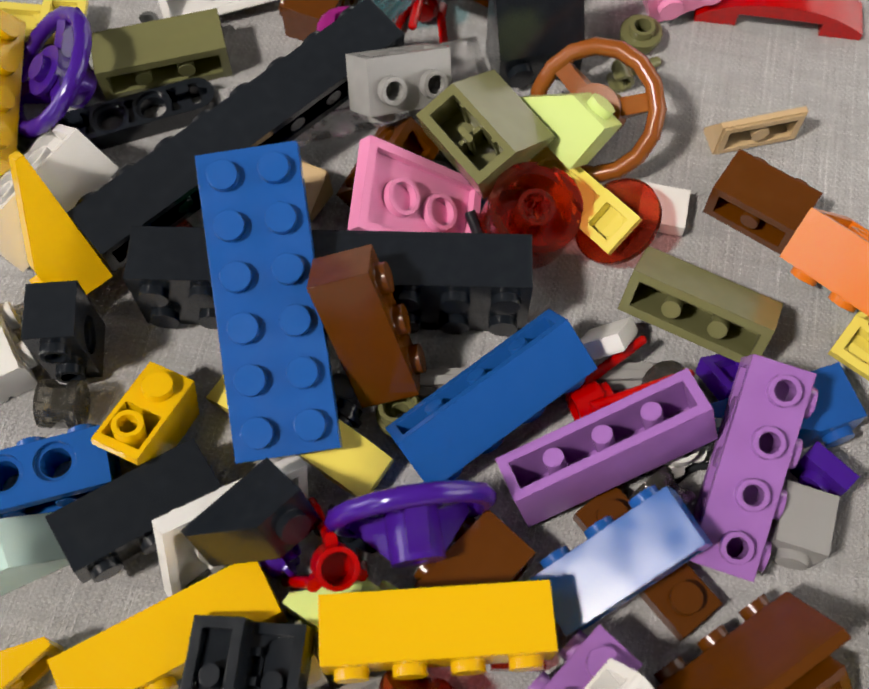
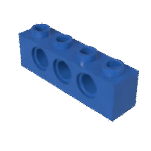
[0,424,122,518]

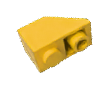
[91,361,200,465]

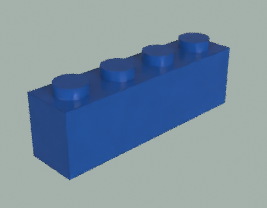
[385,309,597,482]

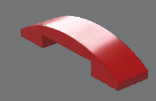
[693,0,863,41]

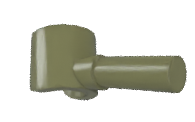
[606,56,661,93]

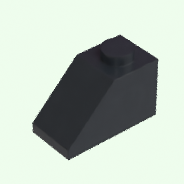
[181,457,323,567]

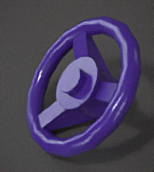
[18,6,97,138]
[324,480,497,568]

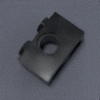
[21,280,105,384]

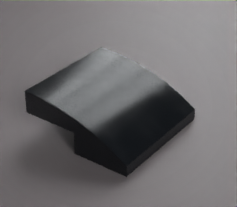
[180,615,316,689]

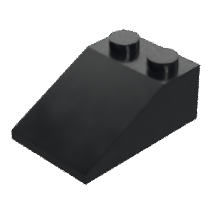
[486,0,585,88]

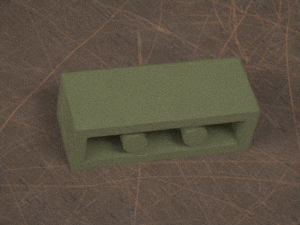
[91,8,233,101]
[617,246,783,363]

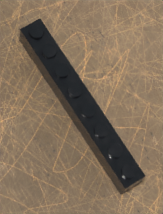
[67,0,404,272]

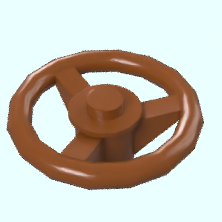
[530,37,667,183]

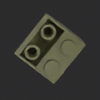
[416,69,555,199]

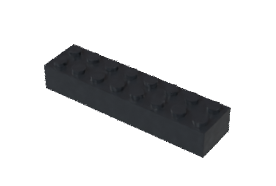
[123,226,533,336]

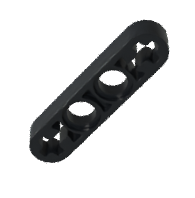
[57,77,218,150]

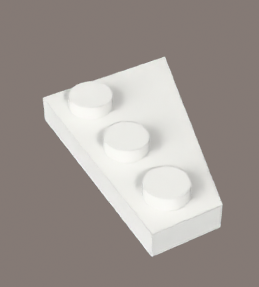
[152,455,308,597]

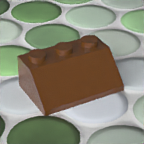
[654,591,852,689]

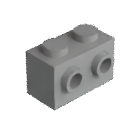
[345,43,452,123]

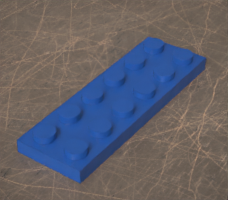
[194,140,343,464]

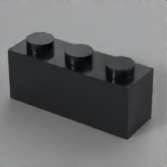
[45,438,221,584]

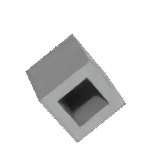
[767,480,840,570]

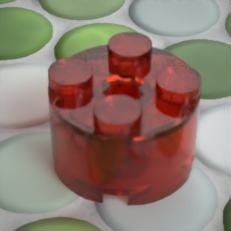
[479,161,583,269]

